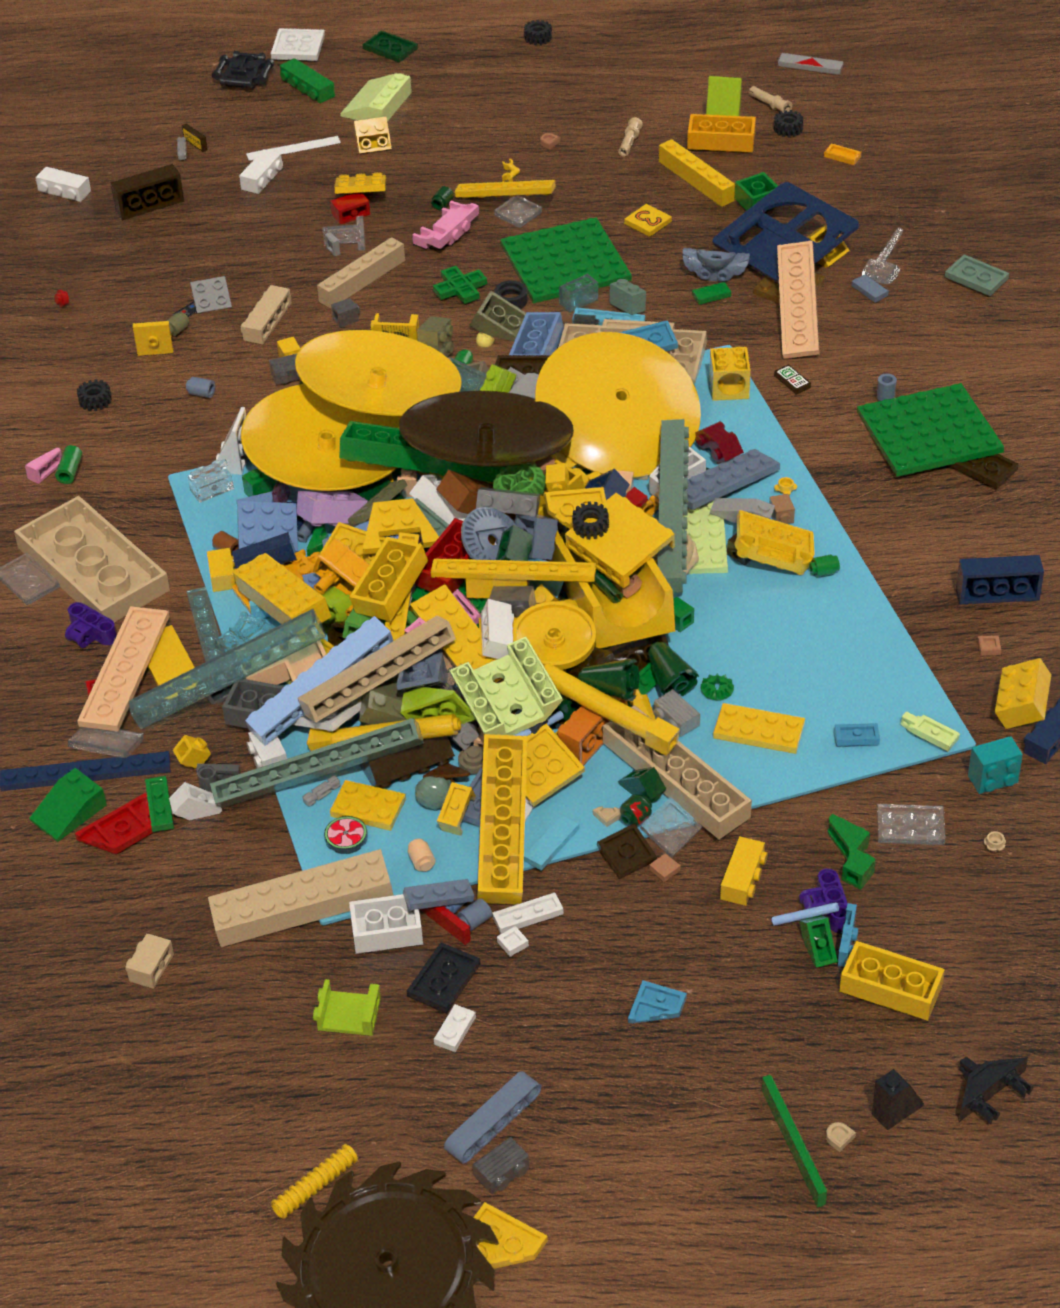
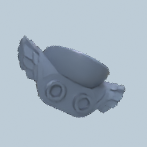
[682,248,750,282]

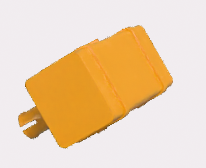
[313,538,369,616]

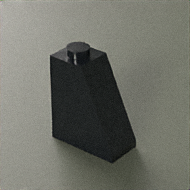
[872,1069,924,1130]

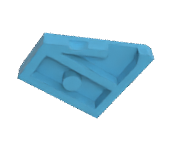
[628,981,687,1024]

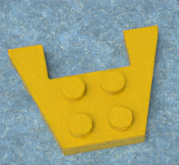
[363,498,439,555]

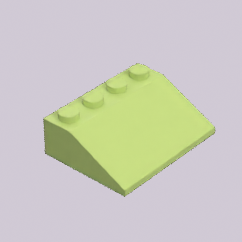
[340,73,411,122]

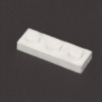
[492,893,563,934]

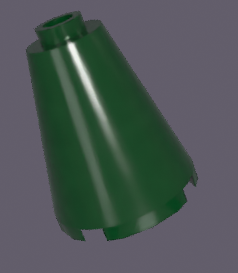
[648,642,699,696]
[578,659,640,701]

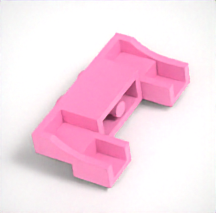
[412,200,479,249]

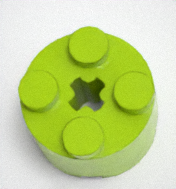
[317,586,352,633]

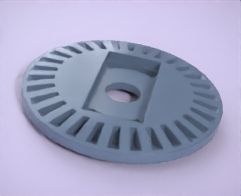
[461,507,517,560]

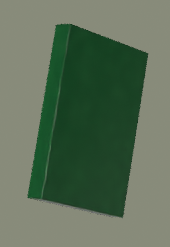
[362,30,418,63]

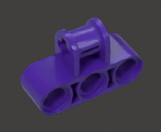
[65,602,117,648]
[799,869,848,933]

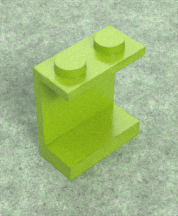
[313,979,381,1036]

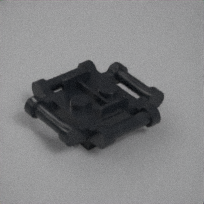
[211,50,274,88]

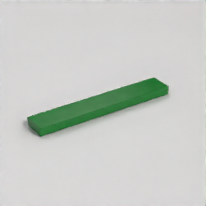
[762,1075,827,1208]

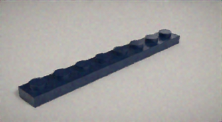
[0,751,171,791]

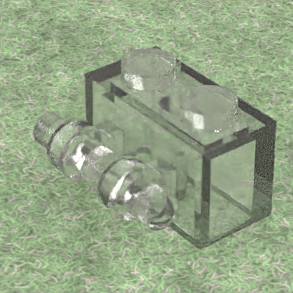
[188,459,234,503]

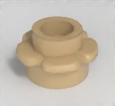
[984,831,1006,852]

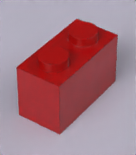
[330,192,370,225]

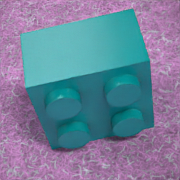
[968,736,1023,794]

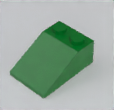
[29,768,107,842]

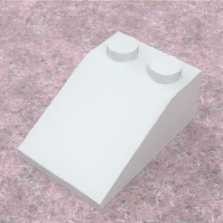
[216,407,248,475]

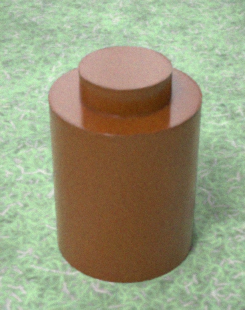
[212,531,238,556]

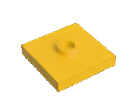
[133,321,173,356]

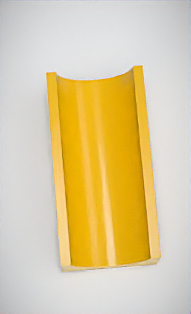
[551,530,675,648]

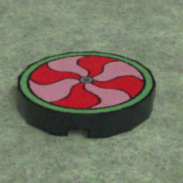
[324,816,368,854]

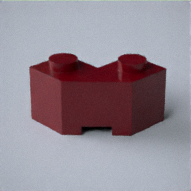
[695,421,744,464]

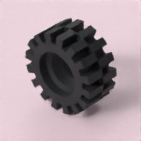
[524,20,552,45]
[774,110,803,138]
[77,379,112,411]
[572,501,609,540]

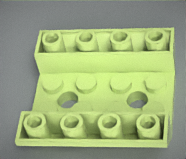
[449,637,563,735]

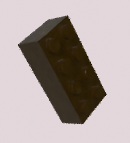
[110,164,184,221]

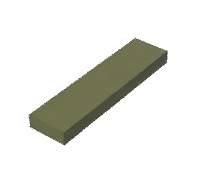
[348,479,407,526]

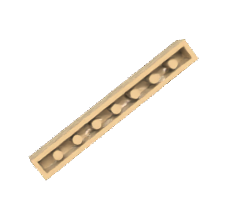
[297,616,456,722]

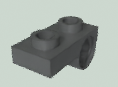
[196,764,241,793]

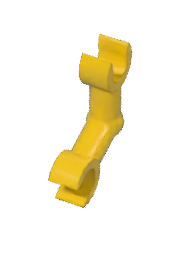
[502,159,520,182]

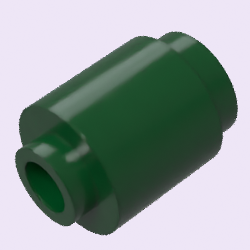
[431,186,454,210]

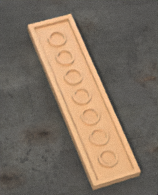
[777,241,820,359]
[78,606,170,731]

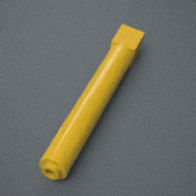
[543,663,680,756]
[307,714,461,751]

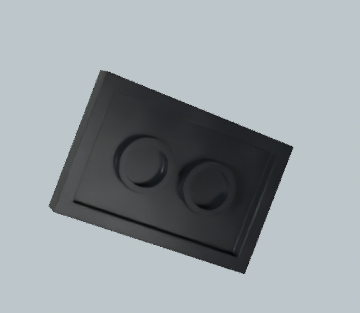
[406,942,481,1013]

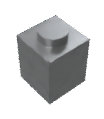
[331,298,360,328]

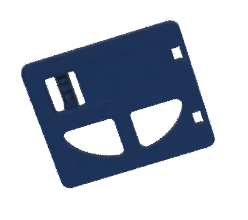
[713,182,859,284]

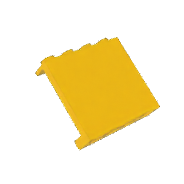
[565,493,675,588]

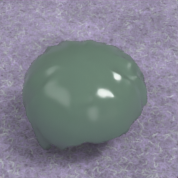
[415,776,451,810]

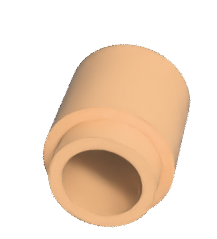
[408,839,436,871]

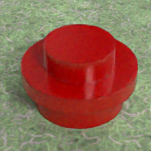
[55,290,69,307]

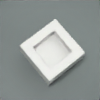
[497,926,529,956]

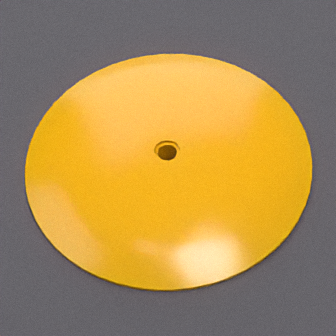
[295,330,461,416]
[535,332,701,478]
[241,384,402,491]

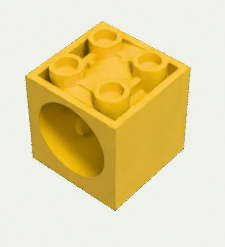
[709,347,750,401]

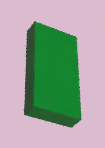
[692,282,731,305]

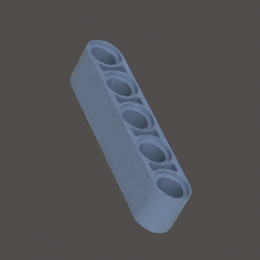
[444,1071,542,1164]

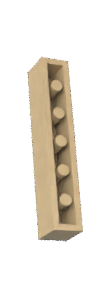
[317,237,405,309]

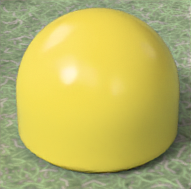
[476,332,495,347]

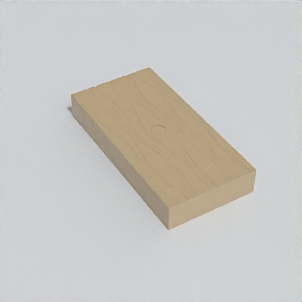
[14,496,170,623]

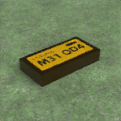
[182,123,208,152]

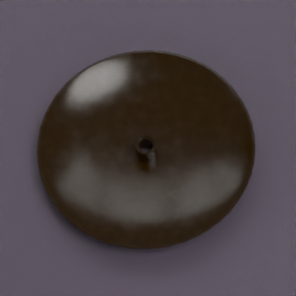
[399,391,574,467]

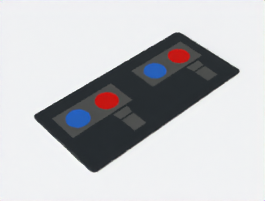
[173,301,197,317]

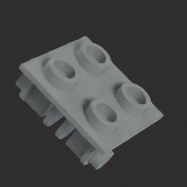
[190,276,232,314]

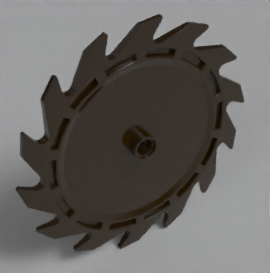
[276,1161,499,1308]

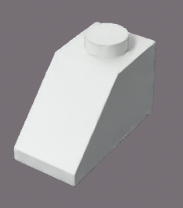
[169,782,222,820]

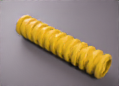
[271,1144,358,1219]

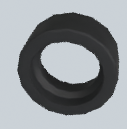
[494,280,527,309]

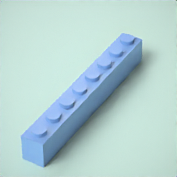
[245,616,393,746]

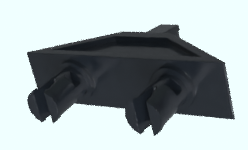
[959,1056,1033,1124]

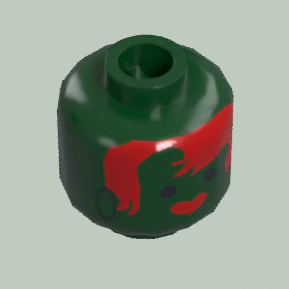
[620,794,652,826]

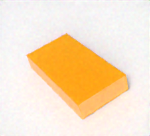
[824,144,861,165]

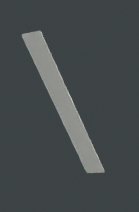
[247,136,341,160]

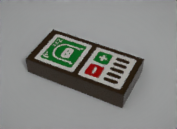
[774,364,811,395]

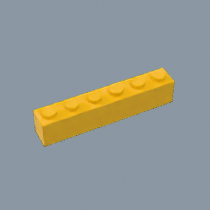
[659,139,735,207]

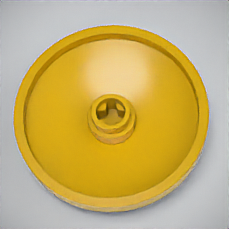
[513,601,596,670]

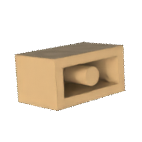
[126,934,174,989]

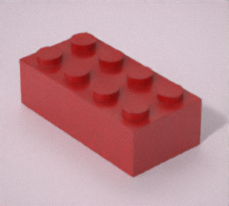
[415,518,490,594]

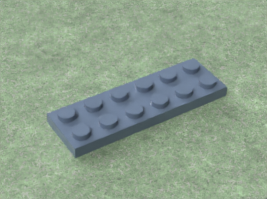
[684,449,780,510]

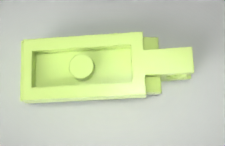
[901,711,960,752]

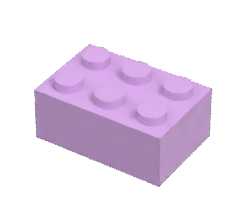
[296,491,367,526]

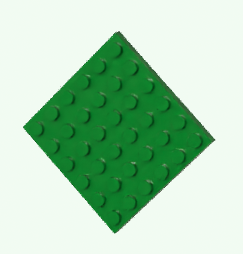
[500,217,632,304]
[857,383,1004,477]

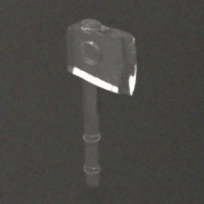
[862,227,903,284]

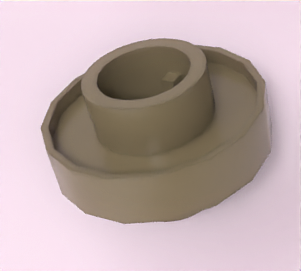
[458,746,483,774]

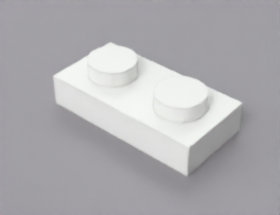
[434,1004,476,1052]

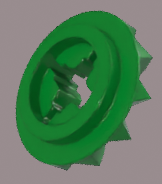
[701,673,734,700]

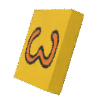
[624,204,672,237]

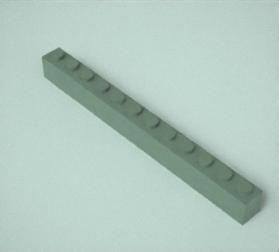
[657,419,689,593]

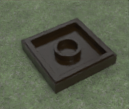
[597,823,657,879]

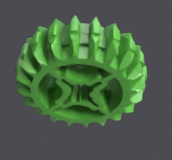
[493,462,546,496]

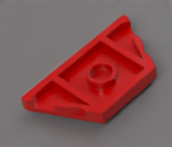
[75,793,153,854]

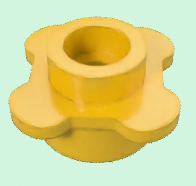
[774,477,797,495]

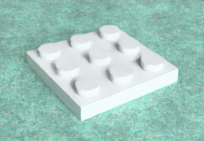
[271,28,325,61]

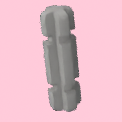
[177,137,187,160]
[302,776,340,806]

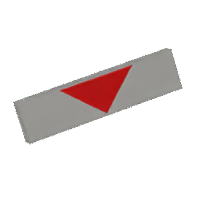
[778,53,843,75]

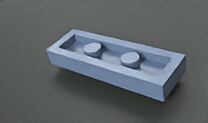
[403,879,474,910]

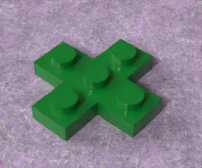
[433,266,487,304]

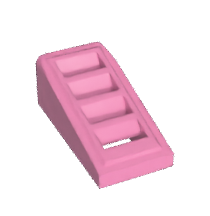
[25,447,62,484]

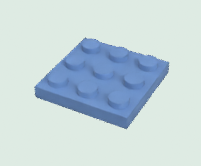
[237,501,298,553]

